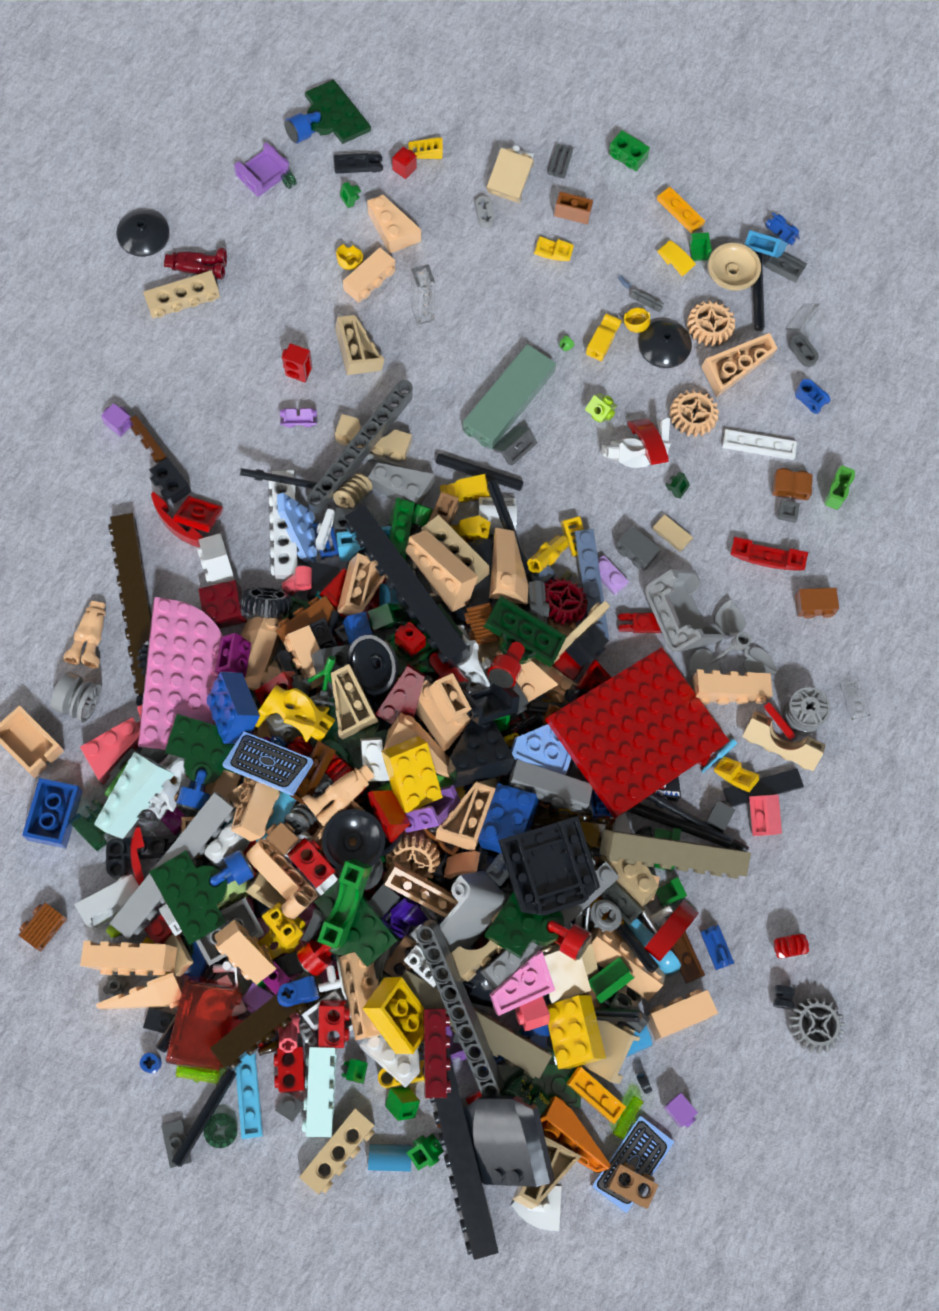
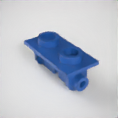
[765,212,800,246]
[700,925,734,970]

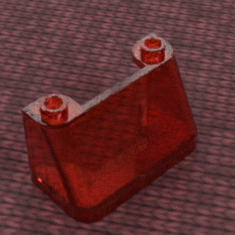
[166,976,243,1071]

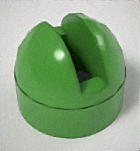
[559,335,575,351]

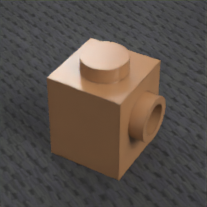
[265,822,299,855]

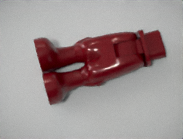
[164,247,227,280]

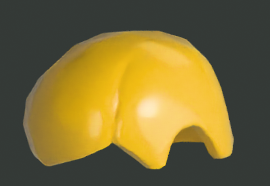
[336,244,364,270]
[624,307,651,333]

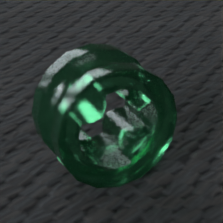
[281,171,297,189]

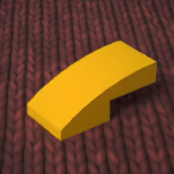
[534,236,574,261]
[657,240,696,277]
[714,757,759,792]

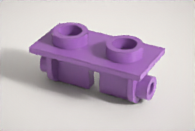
[280,408,318,428]

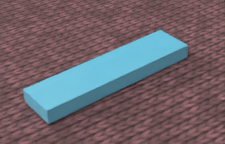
[236,1052,263,1139]

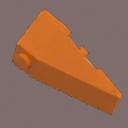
[538,1096,611,1173]

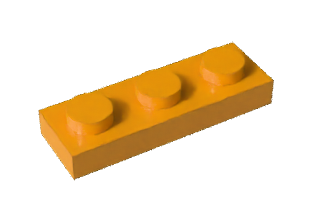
[657,187,705,234]
[566,1067,626,1124]

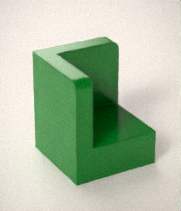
[689,232,712,261]
[656,877,687,908]
[385,1086,420,1121]

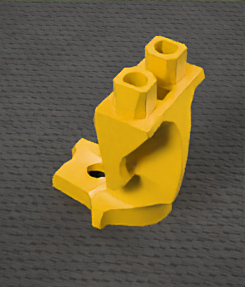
[255,685,335,742]
[257,902,306,960]

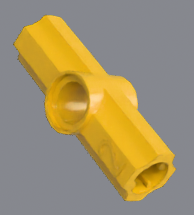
[527,535,569,573]

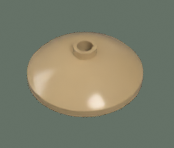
[708,243,761,291]

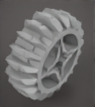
[789,997,845,1054]

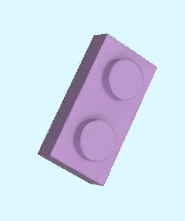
[598,555,629,595]

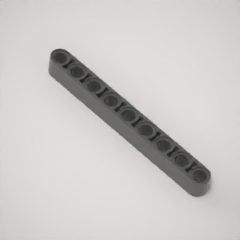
[307,380,413,513]
[416,920,504,1096]

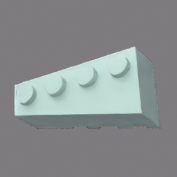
[94,752,174,839]
[302,1047,337,1138]

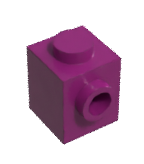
[263,962,292,995]

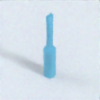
[701,738,737,773]

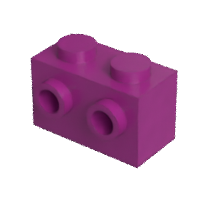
[215,633,251,678]

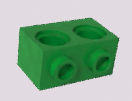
[609,130,650,172]

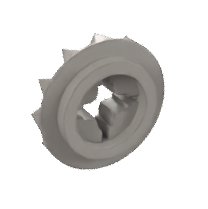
[590,900,622,932]
[299,1019,319,1048]

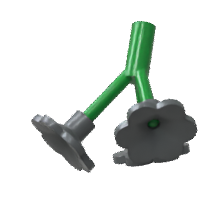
[292,656,336,706]

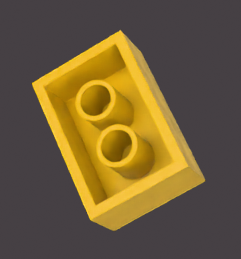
[381,736,443,813]
[362,977,424,1054]
[547,995,606,1069]

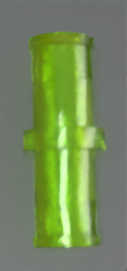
[176,1064,220,1085]
[612,1096,644,1140]

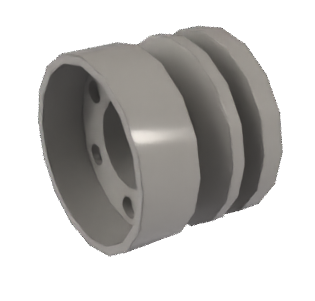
[51,672,101,722]
[782,687,830,735]

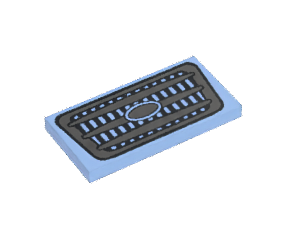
[222,732,314,796]
[591,1116,674,1213]

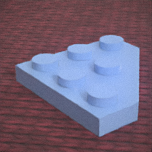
[277,493,317,564]
[510,724,571,775]

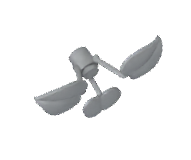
[689,600,777,676]

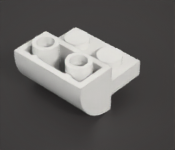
[479,497,517,535]

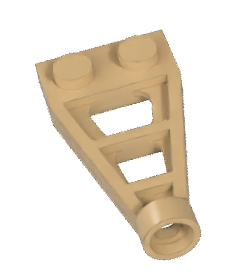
[554,601,610,663]

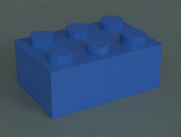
[206,672,260,744]
[22,778,83,849]
[478,783,539,853]

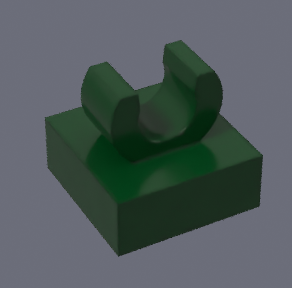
[665,472,690,499]

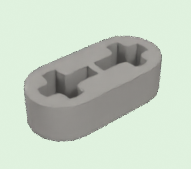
[475,196,494,229]

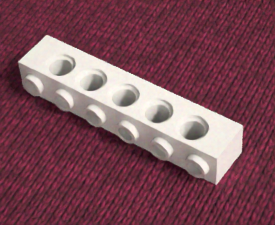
[269,470,299,582]

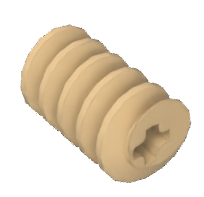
[333,473,373,508]

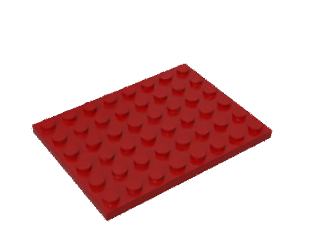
[545,647,730,819]

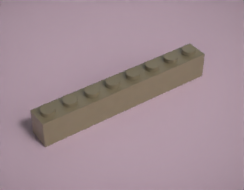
[599,829,751,879]
[402,968,553,1079]

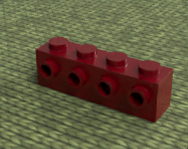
[423,1009,451,1098]

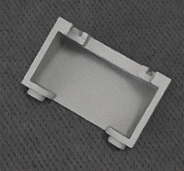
[645,569,725,652]
[410,871,507,953]

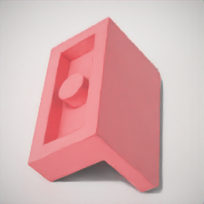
[749,794,782,836]

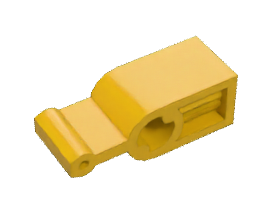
[586,313,622,362]
[439,474,490,502]
[450,515,491,543]

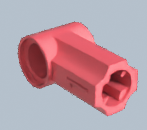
[282,566,312,596]
[278,1015,300,1053]

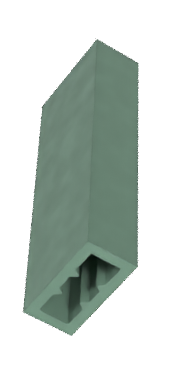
[463,344,556,450]

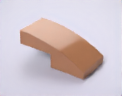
[444,851,480,879]

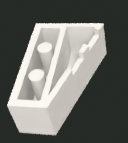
[74,874,139,931]

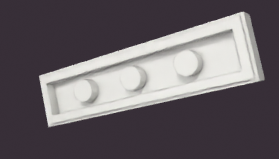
[722,429,797,460]

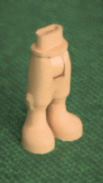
[63,601,106,669]
[302,764,375,828]

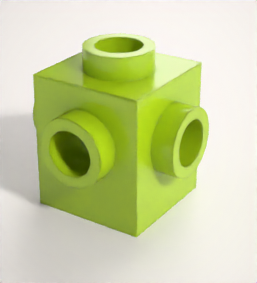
[585,393,618,423]

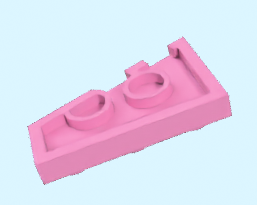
[489,950,555,1016]

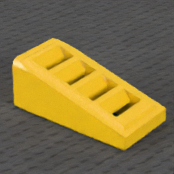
[408,138,443,159]
[560,516,584,557]

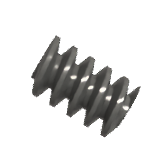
[284,794,327,835]

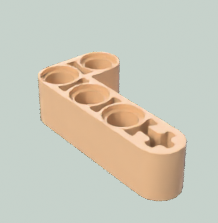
[246,839,317,920]

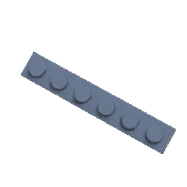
[574,529,609,639]

